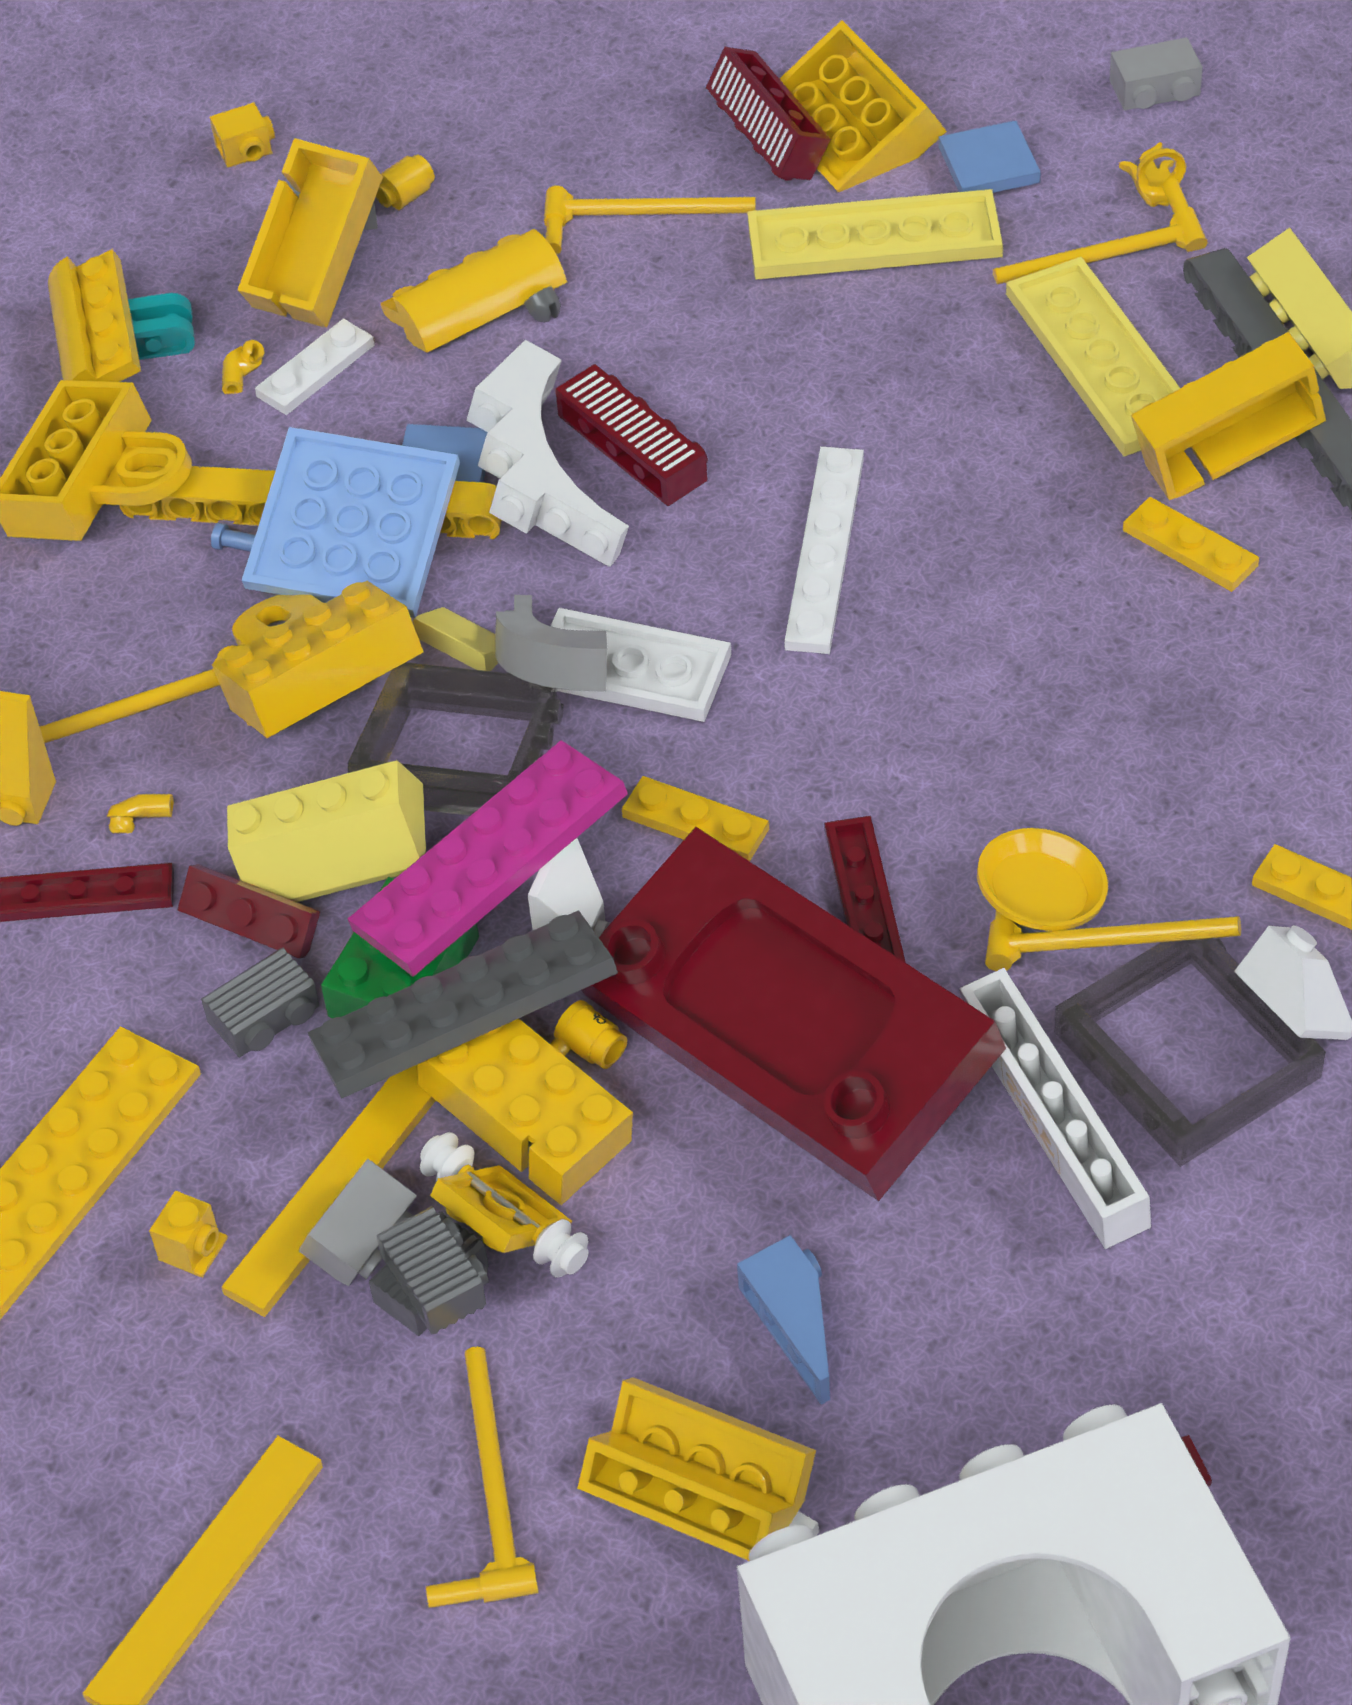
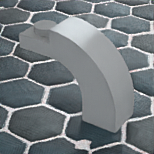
[495,595,607,691]

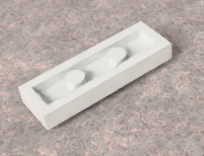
[255,318,375,415]

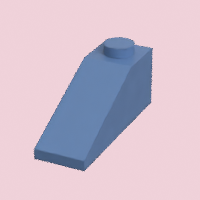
[737,1235,830,1405]

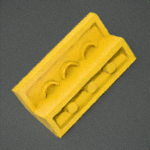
[577,1377,816,1561]

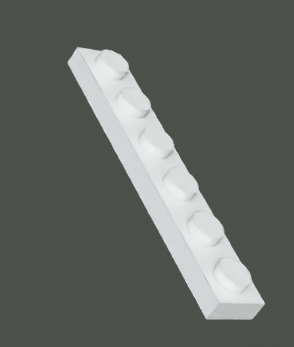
[785,447,864,654]

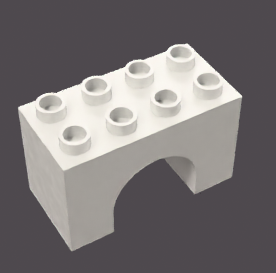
[737,1403,1290,1705]

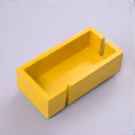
[237,138,383,328]
[1131,332,1326,500]
[417,1018,633,1205]

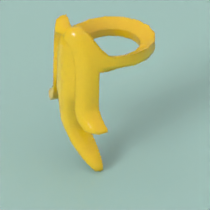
[1119,142,1186,207]

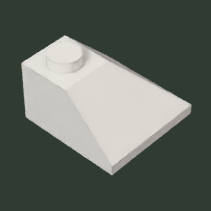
[528,838,610,937]
[1234,926,1352,1040]

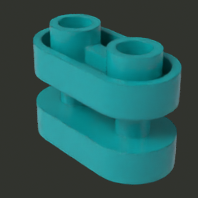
[128,293,195,360]

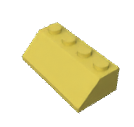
[1247,227,1352,389]
[227,760,426,902]

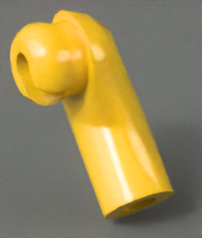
[222,340,265,394]
[107,794,174,834]

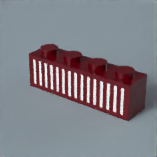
[705,46,831,181]
[555,364,708,506]

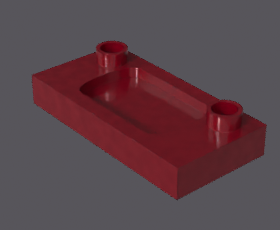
[582,827,1006,1202]

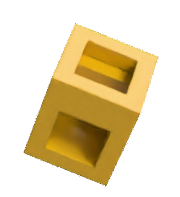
[149,1190,228,1278]

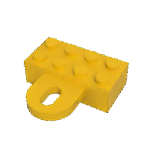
[0,380,192,541]
[212,581,424,738]

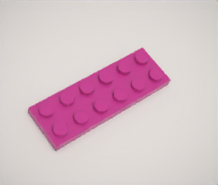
[347,740,628,977]

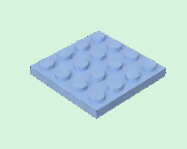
[242,427,460,618]

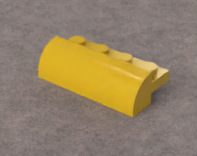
[380,229,567,353]
[48,249,141,382]

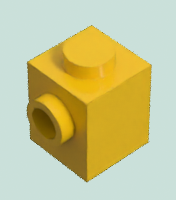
[209,102,275,168]

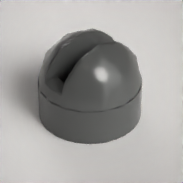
[524,287,561,323]

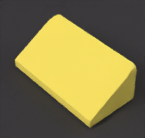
[413,607,498,675]

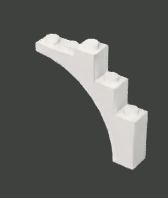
[467,340,629,567]

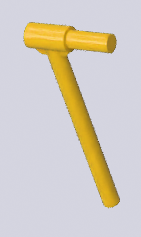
[992,178,1208,285]
[544,185,756,254]
[39,645,250,743]
[985,910,1241,971]
[426,1346,538,1608]

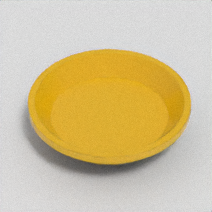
[977,828,1108,931]

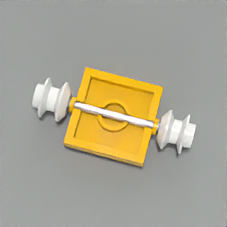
[420,1132,588,1277]

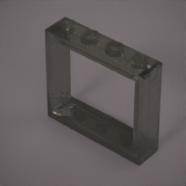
[347,662,564,816]
[1054,938,1326,1167]

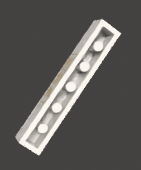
[960,968,1151,1249]

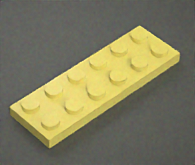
[747,189,1003,279]
[1006,257,1180,457]

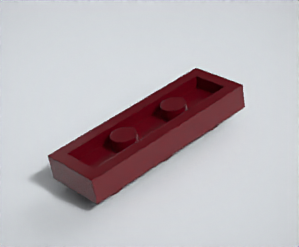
[177,864,320,959]

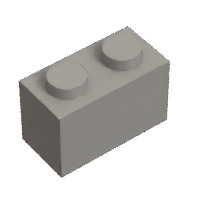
[1109,37,1203,110]
[299,1159,417,1286]

